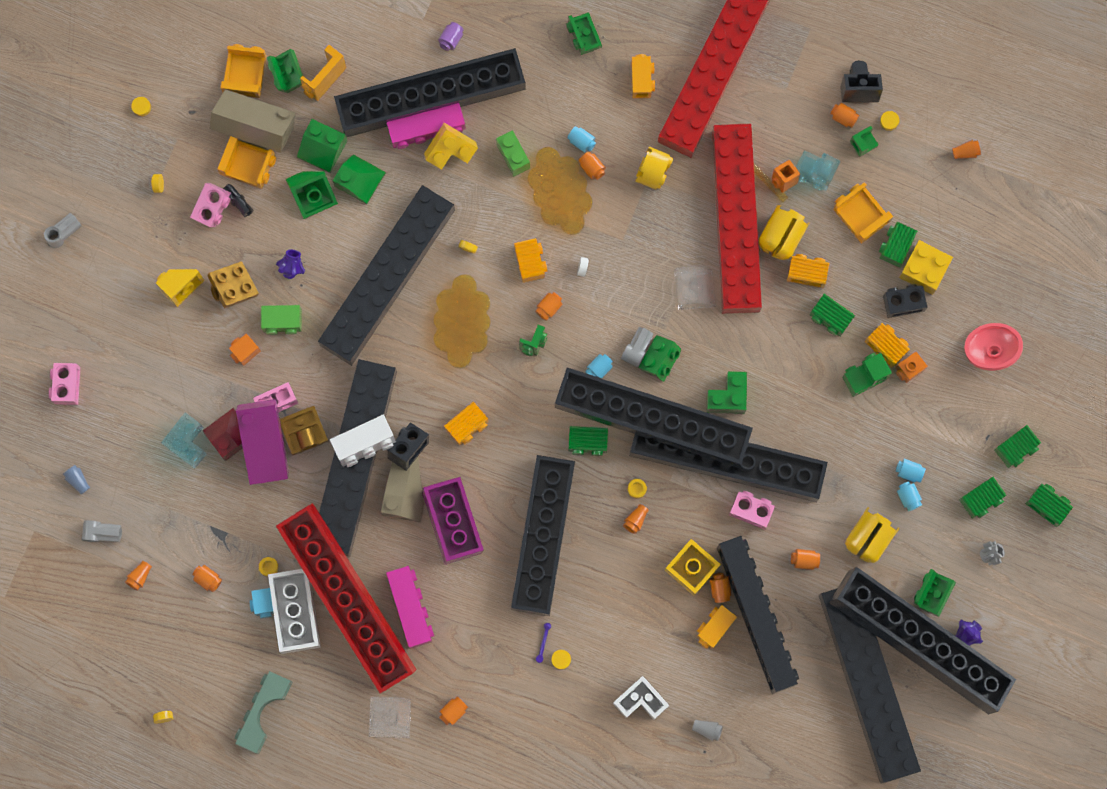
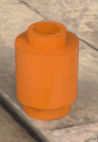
[830,103,860,128]
[579,151,606,180]
[535,292,563,321]
[791,549,820,570]
[192,565,222,592]
[709,573,731,603]
[439,696,468,725]

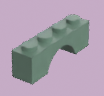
[235,671,293,754]

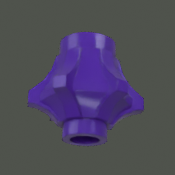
[276,249,305,279]
[955,619,983,646]

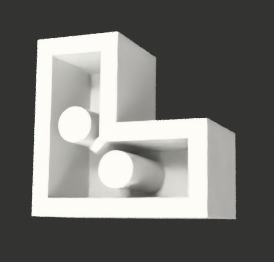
[613,676,669,720]

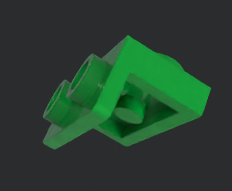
[566,12,602,55]
[267,49,303,93]
[519,324,547,356]
[638,335,681,382]
[914,569,956,617]

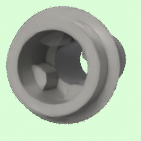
[692,720,723,741]

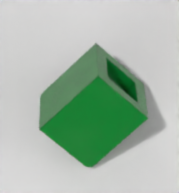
[850,126,878,157]

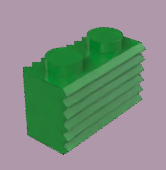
[879,222,918,268]
[809,294,855,337]
[994,425,1041,468]
[568,426,608,456]
[959,477,1007,519]
[1025,484,1073,527]

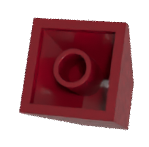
[203,408,243,461]

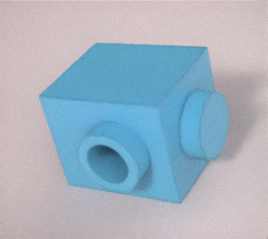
[249,588,274,618]

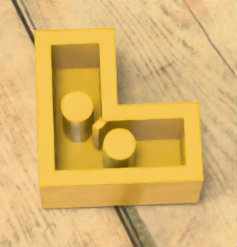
[424,123,478,170]

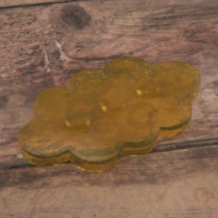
[528,147,593,235]
[433,274,491,369]

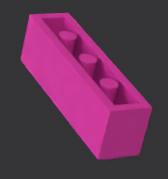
[387,103,466,149]
[386,566,434,649]

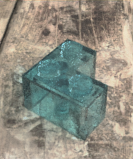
[796,150,841,191]
[161,412,207,469]

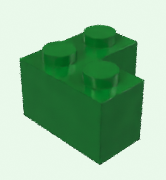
[842,353,892,397]
[706,371,747,414]

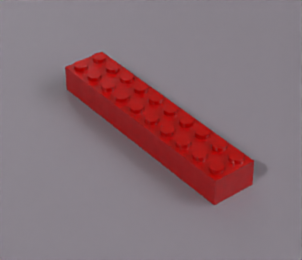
[658,0,770,158]
[712,124,762,314]
[276,503,417,694]

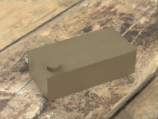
[210,89,296,153]

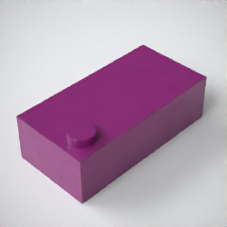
[236,399,289,485]
[422,477,484,565]

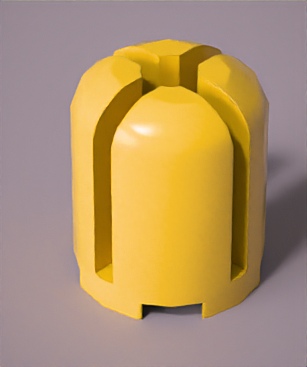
[758,205,810,260]
[845,507,900,563]

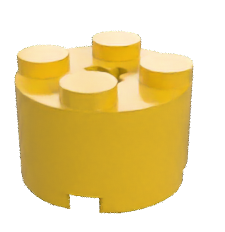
[635,147,673,190]

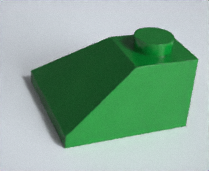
[333,154,386,204]
[286,171,338,219]

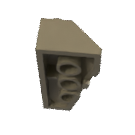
[381,451,424,522]

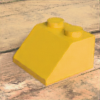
[156,269,204,307]

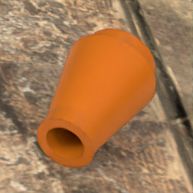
[952,140,981,159]
[623,504,649,534]
[125,561,152,591]

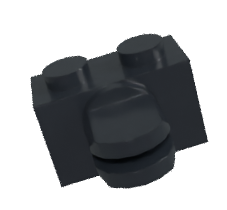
[840,60,883,102]

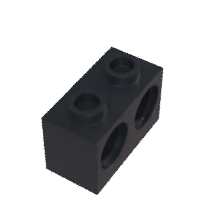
[883,284,928,318]
[387,422,429,471]

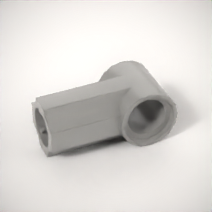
[44,213,82,248]
[621,327,653,367]
[82,520,122,542]

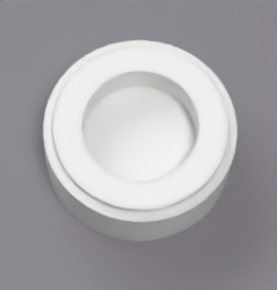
[577,257,589,277]

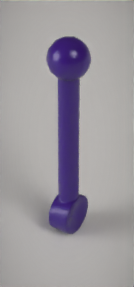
[536,623,551,663]

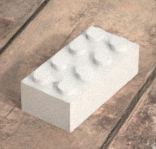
[268,569,321,654]

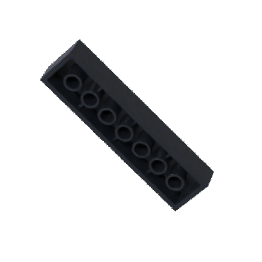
[511,455,575,617]
[716,536,799,694]

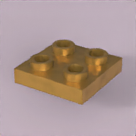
[207,261,259,309]
[280,405,329,456]

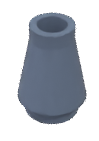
[63,465,90,494]

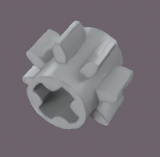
[980,541,1005,566]

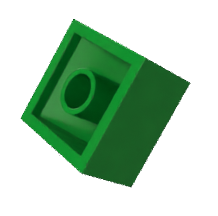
[297,119,347,173]

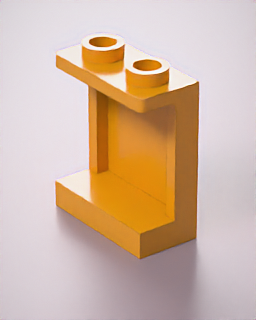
[221,44,266,98]
[300,45,347,101]
[217,136,276,189]
[833,182,893,244]

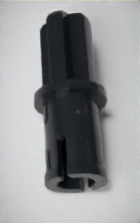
[223,184,254,217]

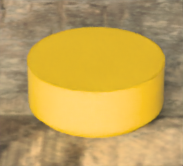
[131,97,151,117]
[880,111,900,131]
[151,174,164,193]
[458,240,478,254]
[627,479,647,499]
[259,557,279,577]
[551,650,571,670]
[153,711,174,724]

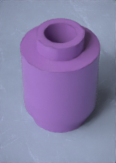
[438,22,464,51]

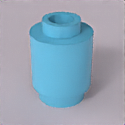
[567,126,596,153]
[585,354,613,378]
[895,458,926,483]
[897,481,922,512]

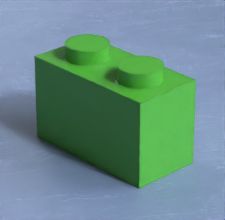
[496,130,530,177]
[261,305,302,335]

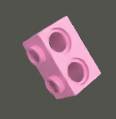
[190,183,230,227]
[49,363,80,405]
[253,382,299,413]
[729,491,775,530]

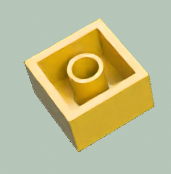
[899,240,953,295]
[665,539,721,596]

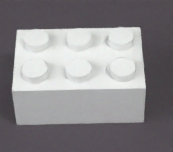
[330,414,396,467]

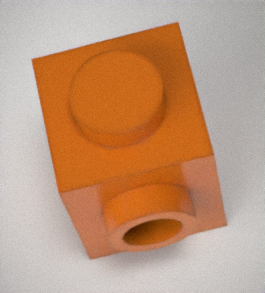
[772,160,800,193]
[229,333,261,366]
[895,352,928,383]

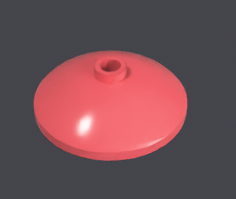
[964,323,1023,371]

